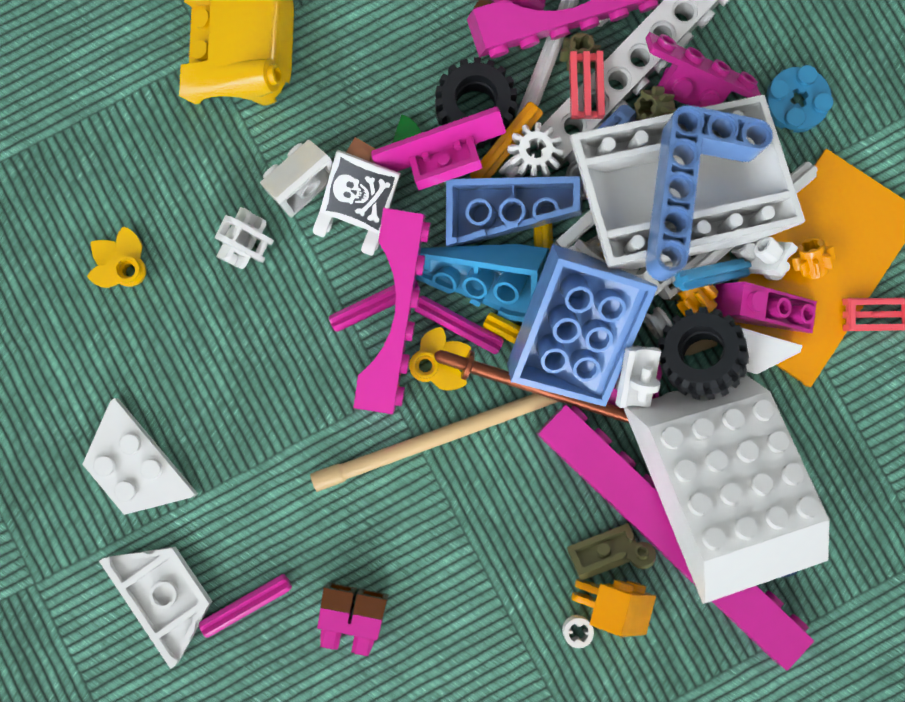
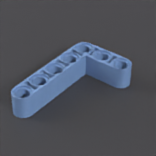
[646,105,773,281]

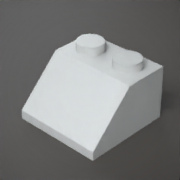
[260,139,333,218]

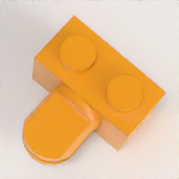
[571,579,656,637]

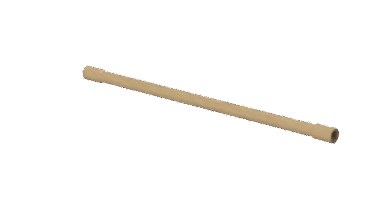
[310,340,717,492]

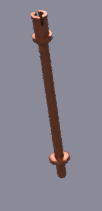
[434,350,630,424]

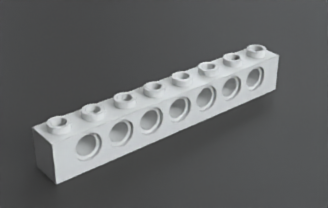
[536,0,730,168]

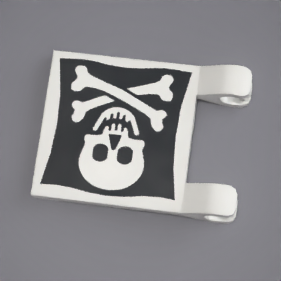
[313,150,401,255]

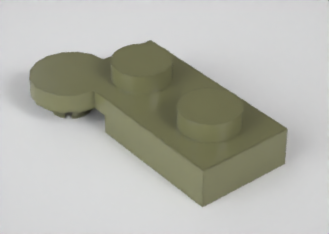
[567,523,656,581]

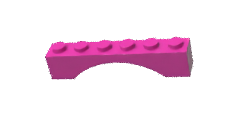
[467,0,659,59]
[353,208,431,415]

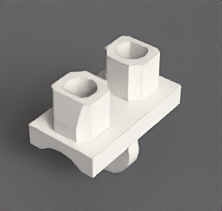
[731,237,798,280]
[615,346,661,408]

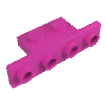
[645,32,761,107]
[371,107,506,191]

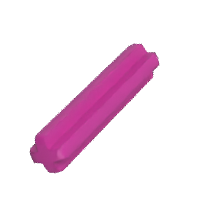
[329,281,420,332]
[414,296,504,354]
[199,574,292,638]

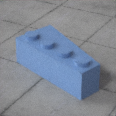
[446,176,583,247]

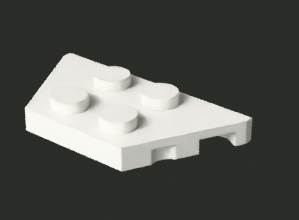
[82,398,198,515]
[99,546,212,669]

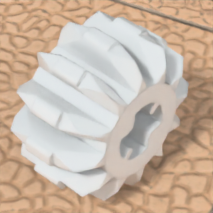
[507,122,564,177]

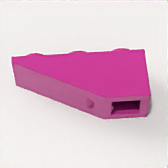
[712,281,817,333]

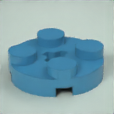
[765,65,833,133]

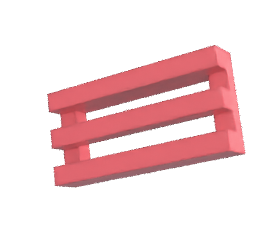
[569,51,605,119]
[843,298,905,331]

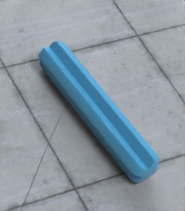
[673,258,752,291]

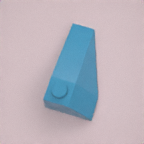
[416,244,549,322]

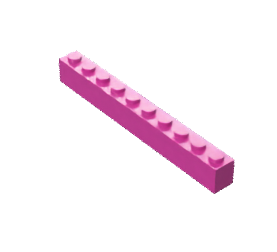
[536,405,814,671]

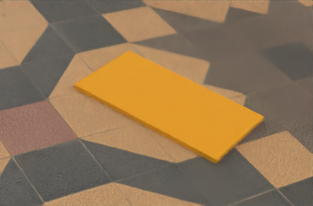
[735,149,905,387]

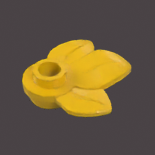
[87,227,146,288]
[409,327,471,391]

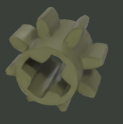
[559,32,601,75]
[634,86,677,120]

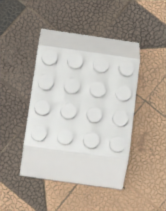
[570,95,805,270]
[624,375,829,604]

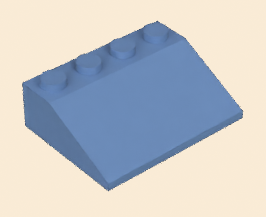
[507,244,658,407]

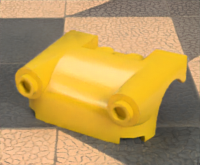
[179,0,294,106]

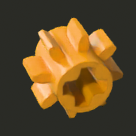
[791,238,836,279]
[676,285,719,317]

